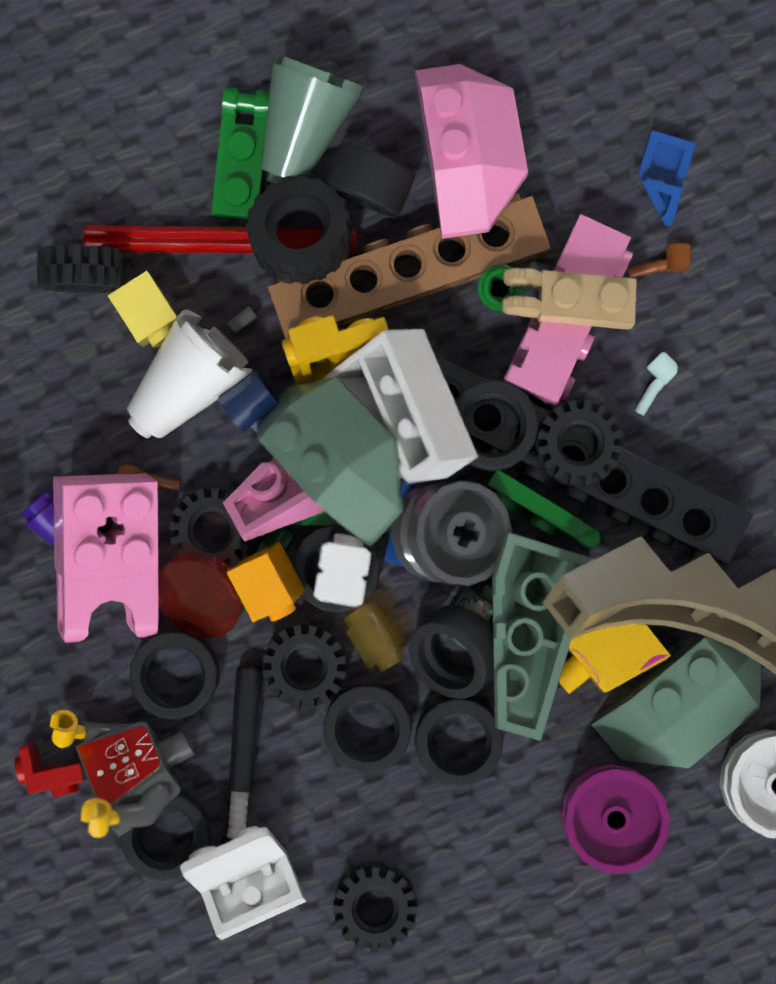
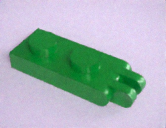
[486,470,601,547]

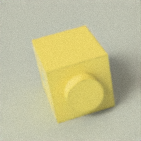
[108,271,177,348]

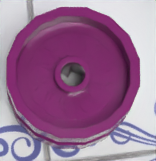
[559,762,670,874]

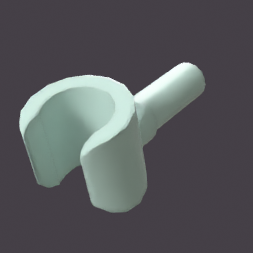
[634,352,678,416]

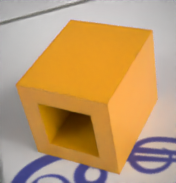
[227,542,305,622]

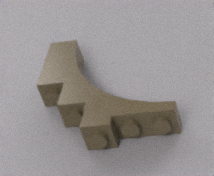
[543,537,776,675]

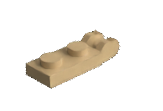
[503,268,636,330]

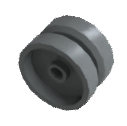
[391,481,512,586]

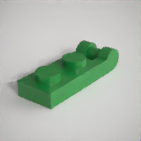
[211,87,270,220]

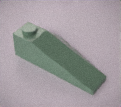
[493,532,595,741]

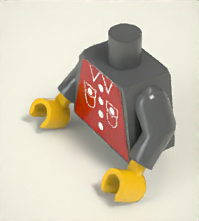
[50,710,196,838]

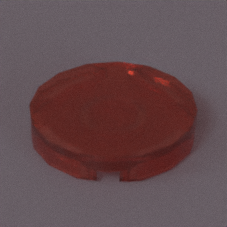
[158,551,244,638]

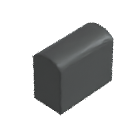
[227,306,258,336]

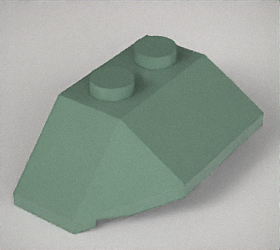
[256,377,403,546]
[591,634,761,768]

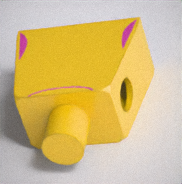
[559,624,671,694]

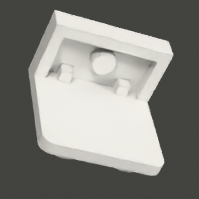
[180,827,306,940]

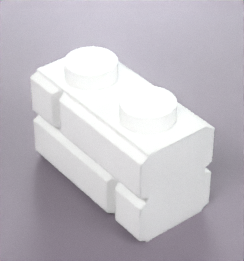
[314,534,371,607]

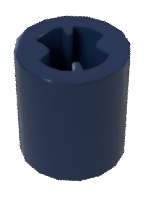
[218,370,279,431]

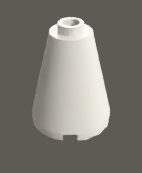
[127,310,253,438]

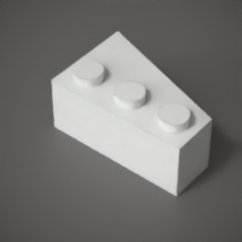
[325,329,478,483]

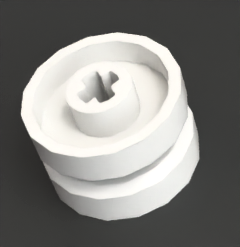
[719,729,776,839]

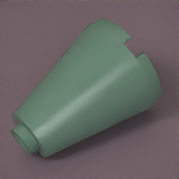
[261,54,363,184]

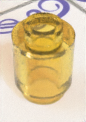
[343,600,408,672]

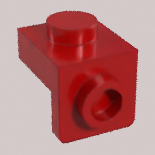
[14,742,87,797]

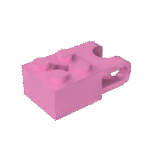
[53,473,158,643]

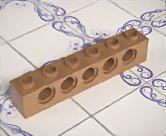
[268,194,551,339]

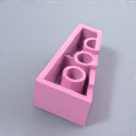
[503,214,633,410]

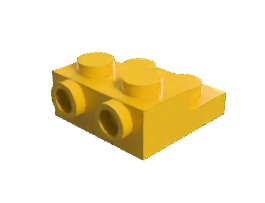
[282,315,388,385]

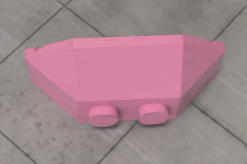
[415,64,528,239]

